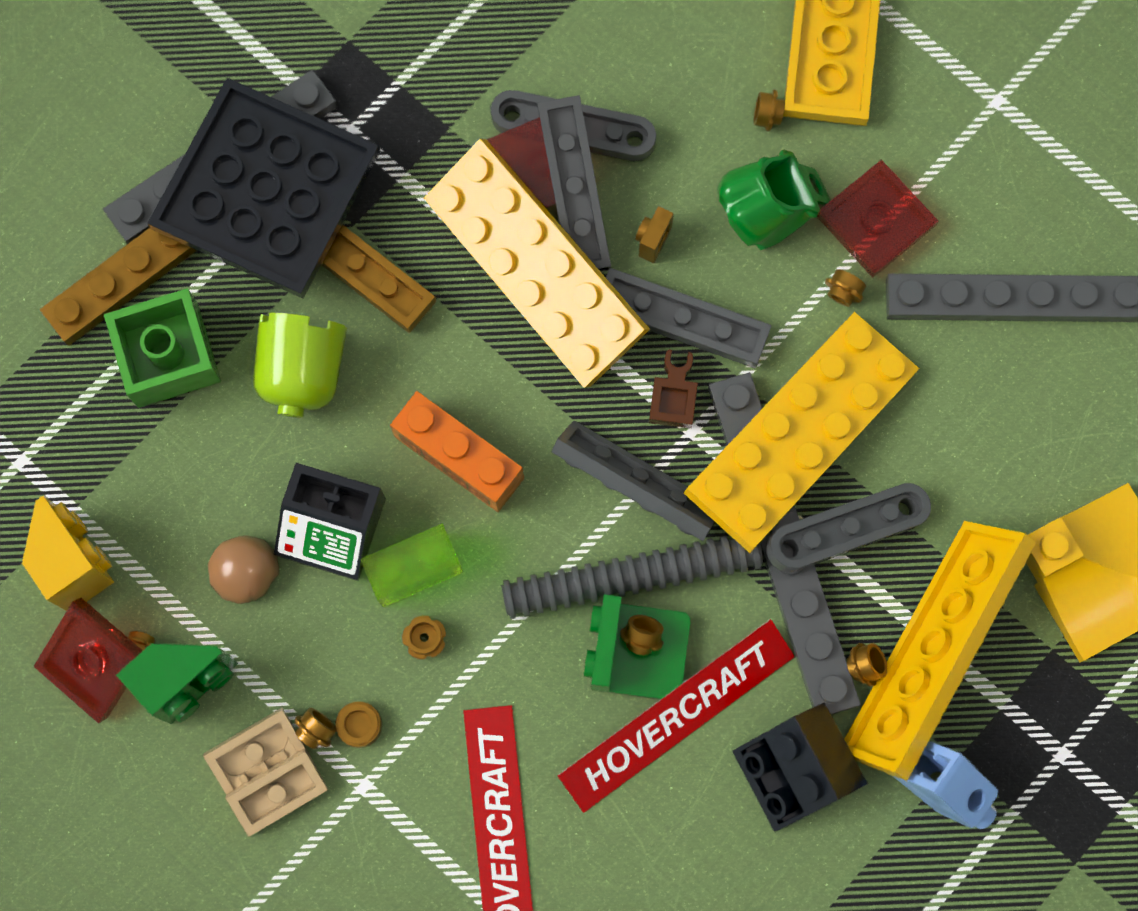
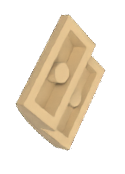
[203,707,328,837]

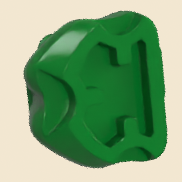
[717,150,831,250]

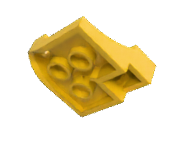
[1026,483,1138,663]

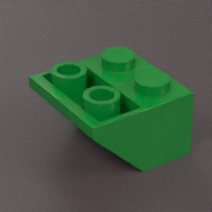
[116,644,238,724]

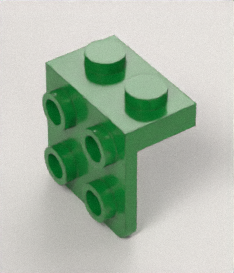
[584,594,691,700]

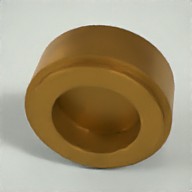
[336,701,382,748]

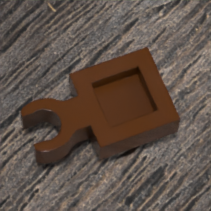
[649,349,698,429]

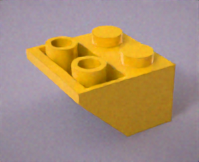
[22,496,114,613]

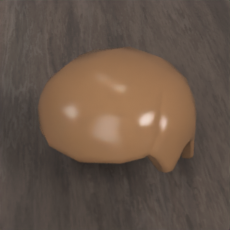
[208,535,279,604]

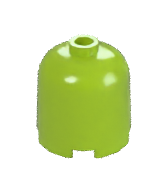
[253,313,347,418]

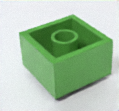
[104,288,221,408]

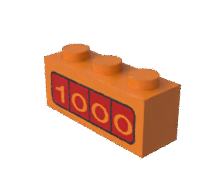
[390,391,524,513]

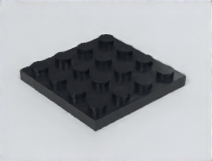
[147,78,381,299]

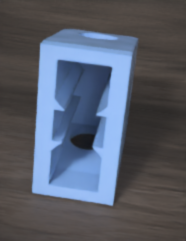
[892,741,998,829]

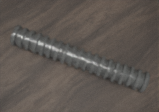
[501,536,763,619]

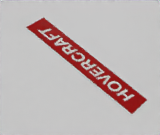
[557,619,795,813]
[463,705,533,911]

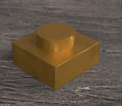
[635,206,674,263]

